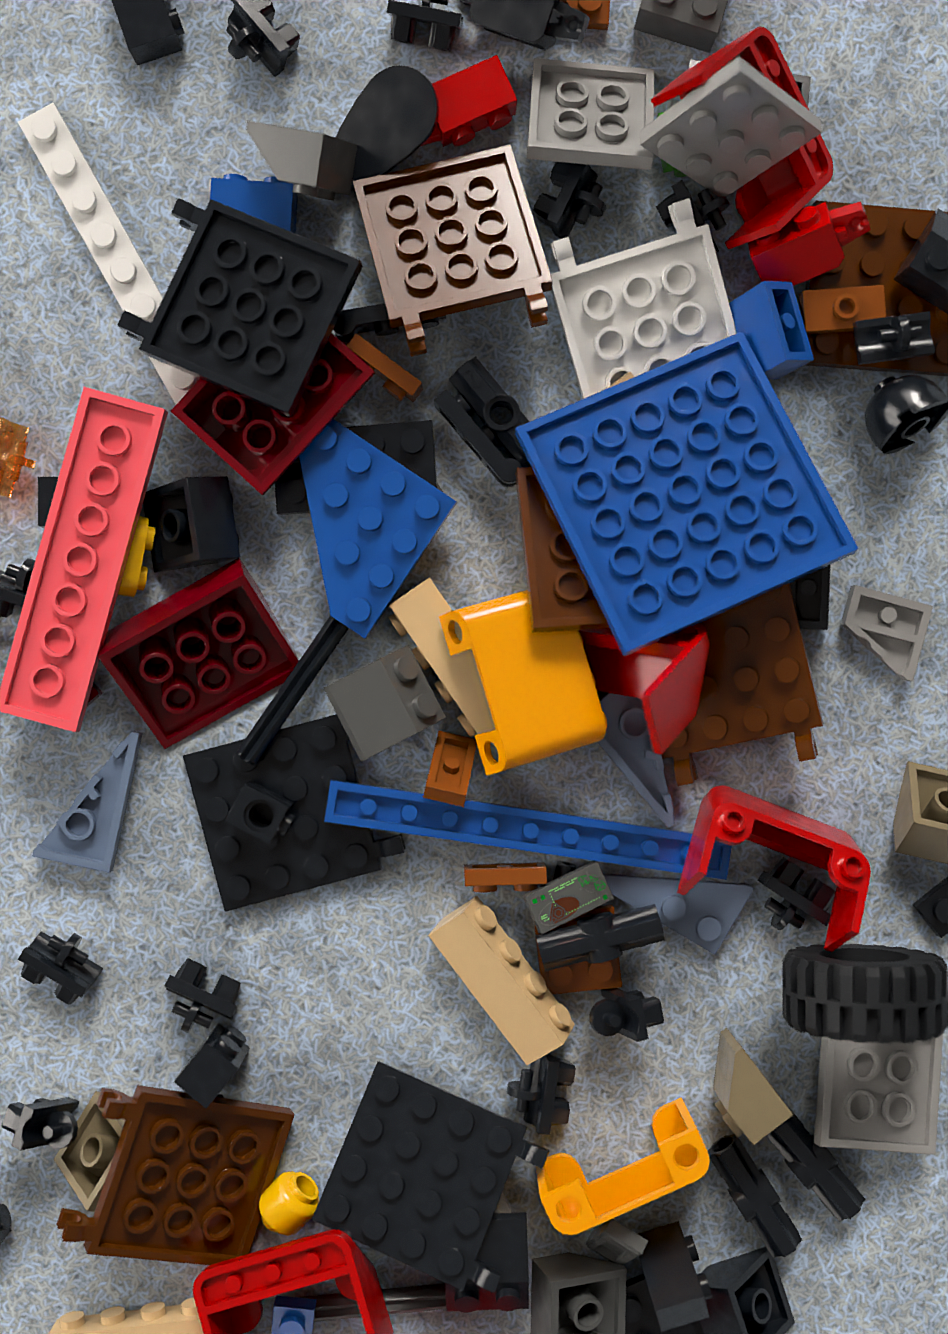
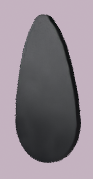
[335,66,439,191]

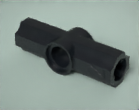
[449,356,531,468]
[536,904,665,971]
[767,1108,866,1222]
[707,1134,802,1258]

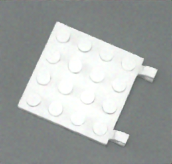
[550,198,737,399]

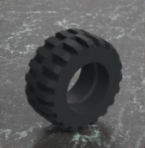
[782,944,948,1044]

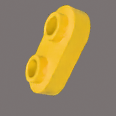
[118,516,155,597]

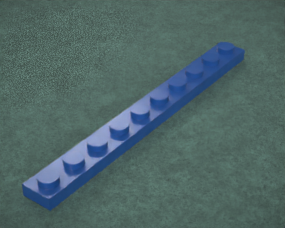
[324,780,732,880]

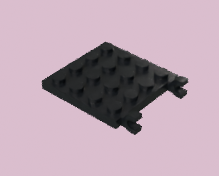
[117,198,363,417]
[183,714,406,912]
[312,1061,550,1293]

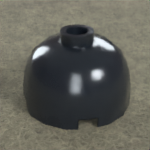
[865,375,948,454]

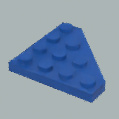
[299,419,457,639]

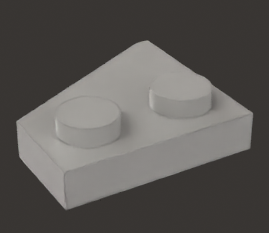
[840,585,933,681]

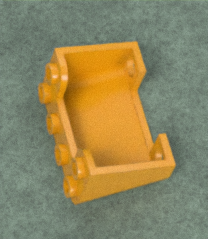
[439,590,607,775]
[535,1097,710,1235]

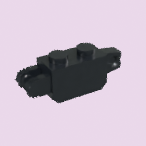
[460,0,590,51]

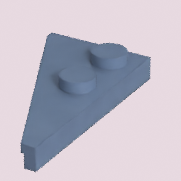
[597,693,675,828]
[32,731,143,873]
[603,874,754,955]

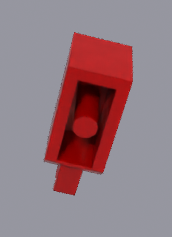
[421,55,517,147]
[748,201,871,286]

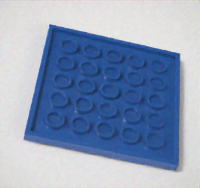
[515,331,859,656]

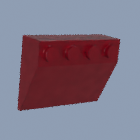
[171,333,375,496]
[98,557,299,749]

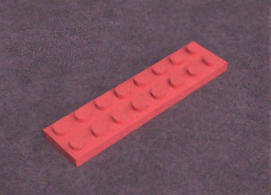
[0,387,168,732]

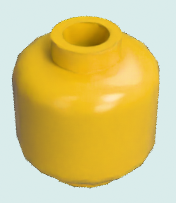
[259,1171,319,1236]

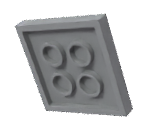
[639,57,822,197]
[527,58,654,170]
[814,1034,943,1155]

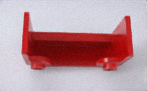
[650,27,833,250]
[578,623,709,755]
[677,785,871,952]
[193,1229,394,1334]

